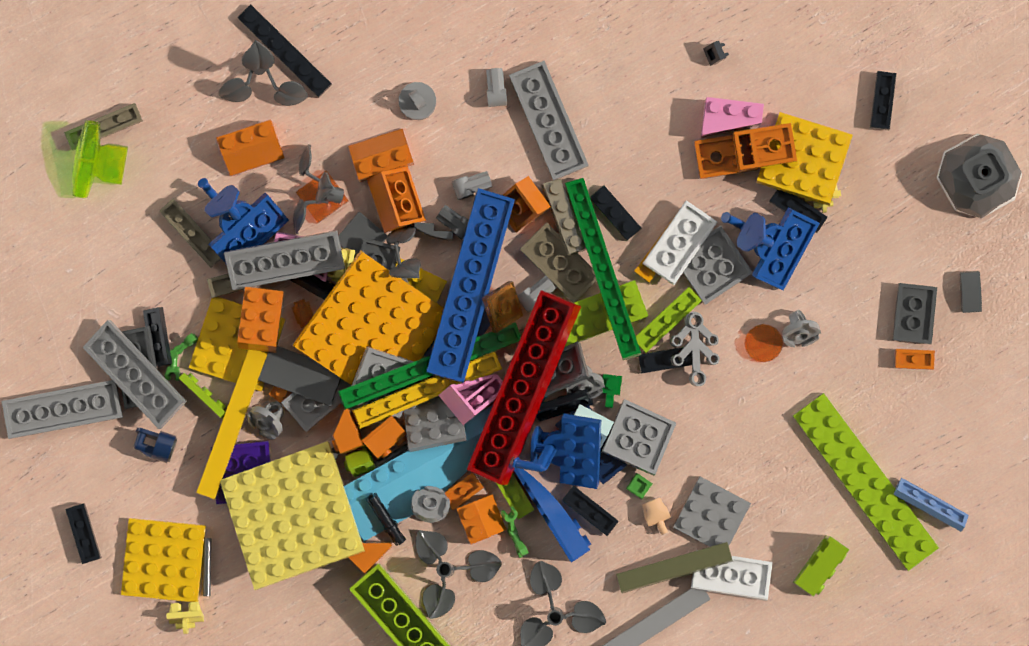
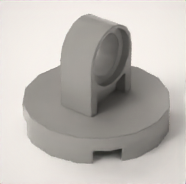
[399,82,436,120]
[782,310,821,347]
[566,365,605,399]
[247,401,284,439]
[411,486,450,523]

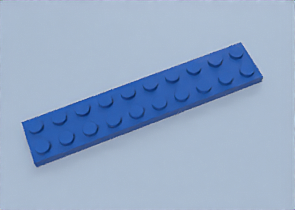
[426,188,515,383]

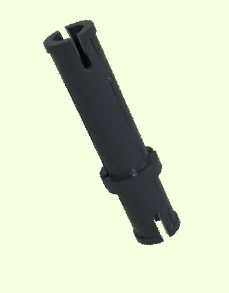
[366,493,406,546]

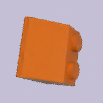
[503,176,551,233]
[362,415,407,459]
[457,494,507,544]
[348,542,394,574]

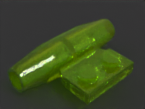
[72,120,128,198]

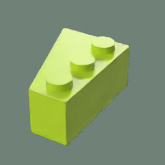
[793,535,849,597]

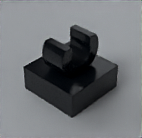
[703,41,729,66]

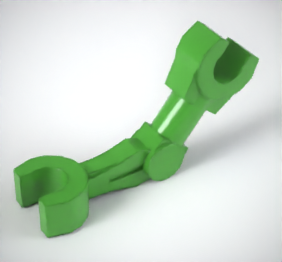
[165,333,198,381]
[501,506,529,558]

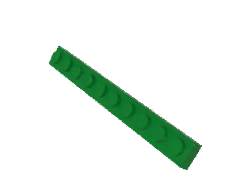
[565,178,641,361]
[338,322,521,410]

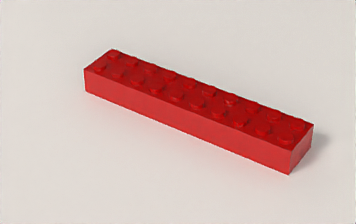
[467,290,581,485]

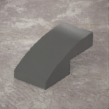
[414,223,453,241]
[960,271,982,313]

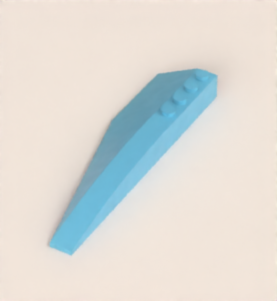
[344,396,547,541]

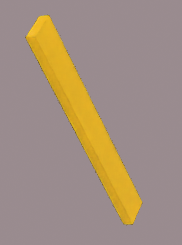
[196,350,268,499]
[352,351,502,429]

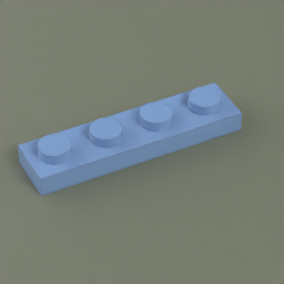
[894,478,969,532]

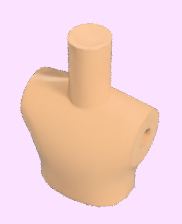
[642,498,671,535]

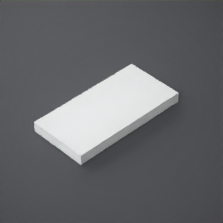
[642,200,717,285]
[691,550,773,601]

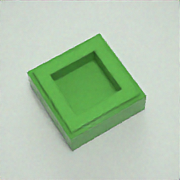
[626,473,653,499]

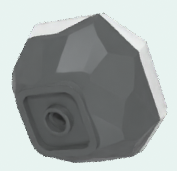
[936,133,1022,218]

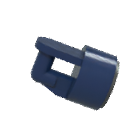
[134,427,178,463]

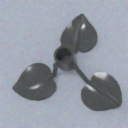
[218,40,308,106]
[293,144,344,235]
[345,226,421,283]
[416,530,502,619]
[520,561,606,646]

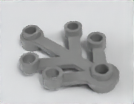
[670,312,720,387]

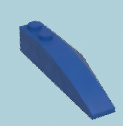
[514,468,591,563]

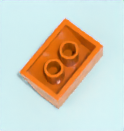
[216,119,285,176]
[348,128,414,182]
[367,167,426,233]
[332,409,365,454]

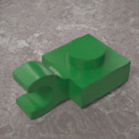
[602,374,622,408]

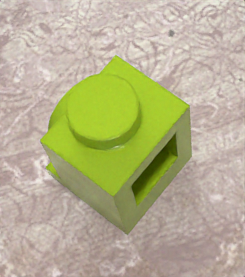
[344,445,376,477]

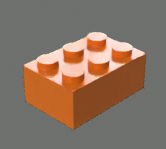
[237,287,284,353]

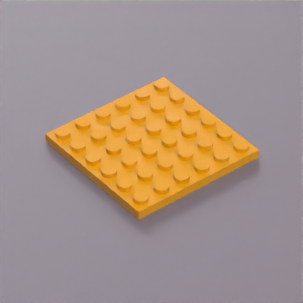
[293,250,444,385]

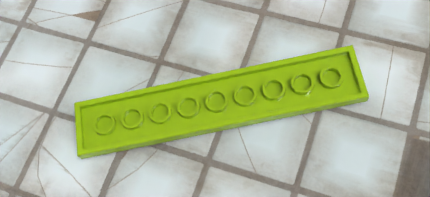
[793,393,939,571]

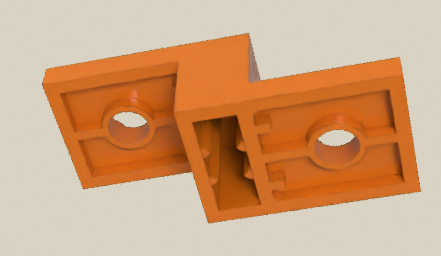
[694,123,797,179]

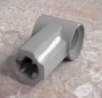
[486,68,507,107]
[452,171,493,200]
[516,276,556,313]

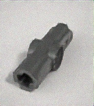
[436,205,468,240]

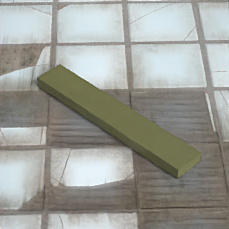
[616,542,733,594]

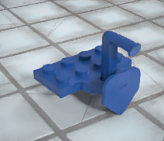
[198,178,289,265]
[721,207,820,291]
[513,414,602,489]

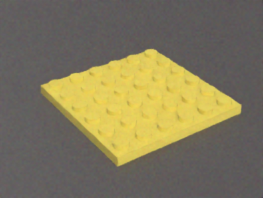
[220,441,365,590]

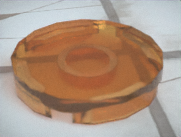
[744,324,783,363]

